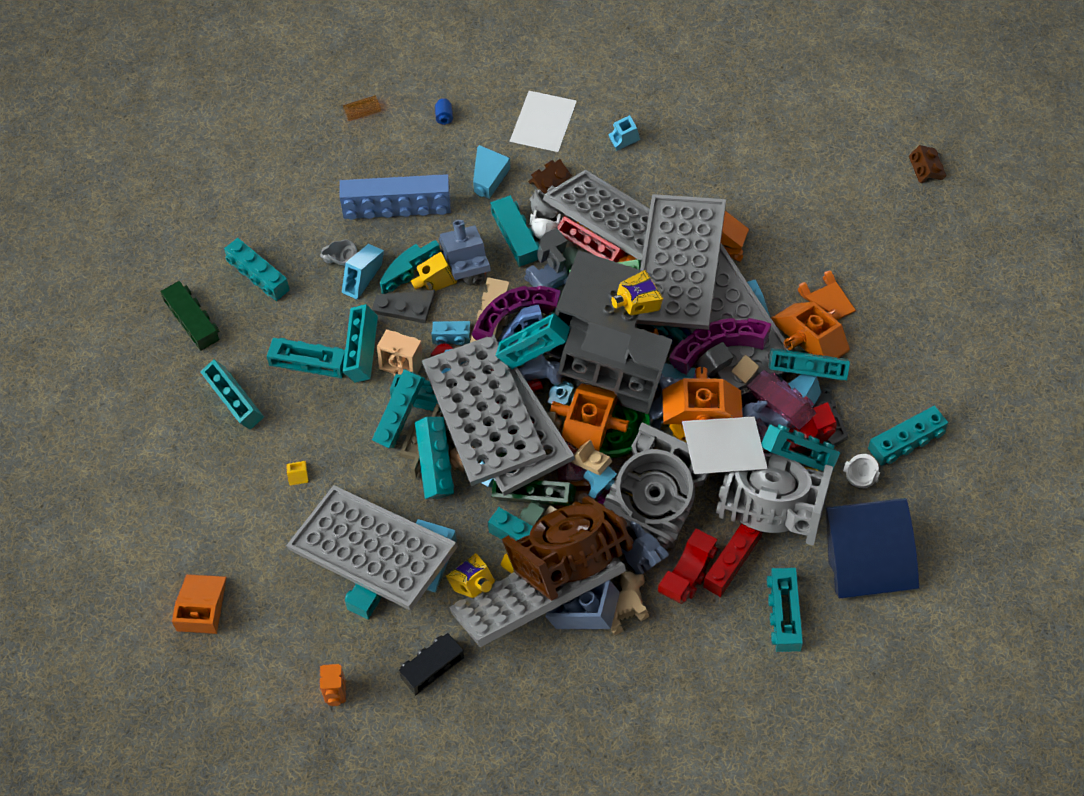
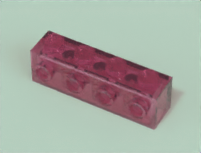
[747,370,817,430]

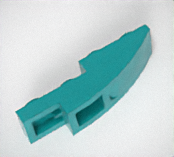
[380,240,440,294]

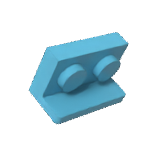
[431,321,470,345]

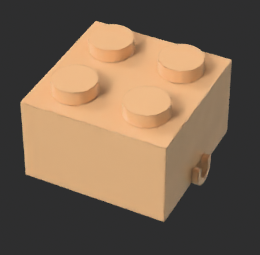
[377,329,423,377]

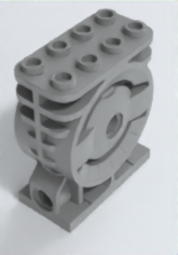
[603,422,709,550]
[716,453,833,546]

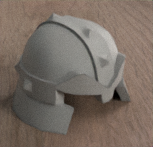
[529,186,561,220]

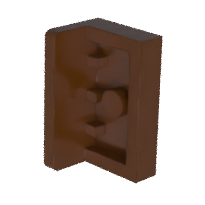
[909,145,946,183]
[528,159,572,194]

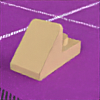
[571,440,612,476]

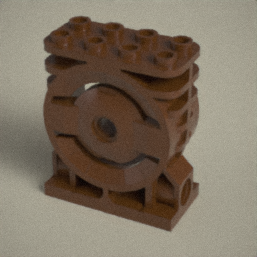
[502,496,634,601]

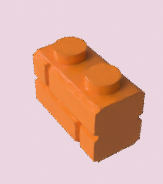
[320,664,346,706]

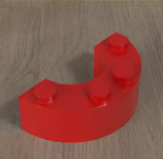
[758,402,837,454]
[658,529,718,604]

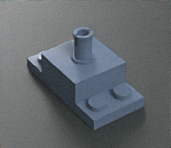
[439,220,491,280]

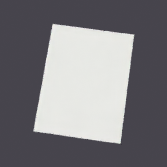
[509,91,577,152]
[682,417,768,474]

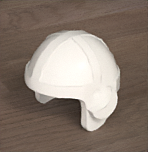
[529,210,561,240]
[843,454,880,488]

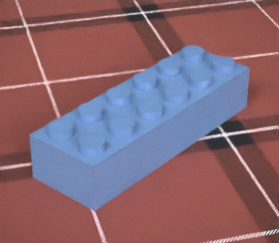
[340,174,451,220]

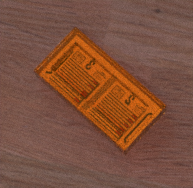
[343,95,381,121]

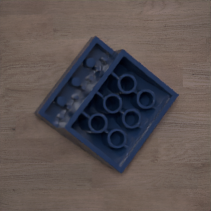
[826,498,919,599]

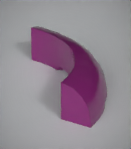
[472,286,561,340]
[669,318,771,375]

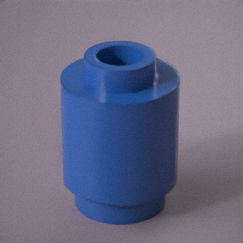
[435,98,453,125]

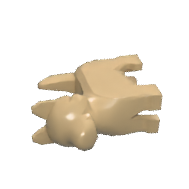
[611,572,649,636]

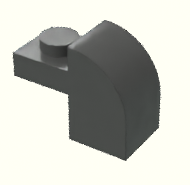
[537,228,567,273]
[695,342,734,379]

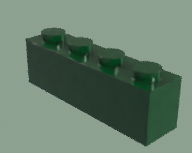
[160,281,220,351]
[491,479,576,506]

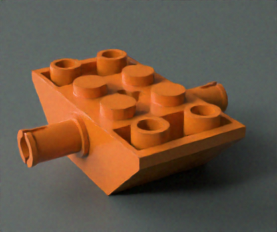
[771,302,850,358]
[662,367,743,424]
[550,383,629,453]

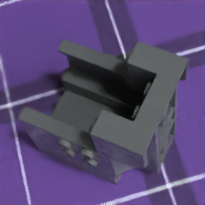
[546,250,672,414]

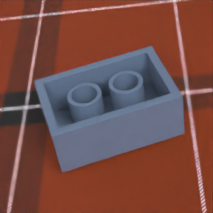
[546,580,620,629]

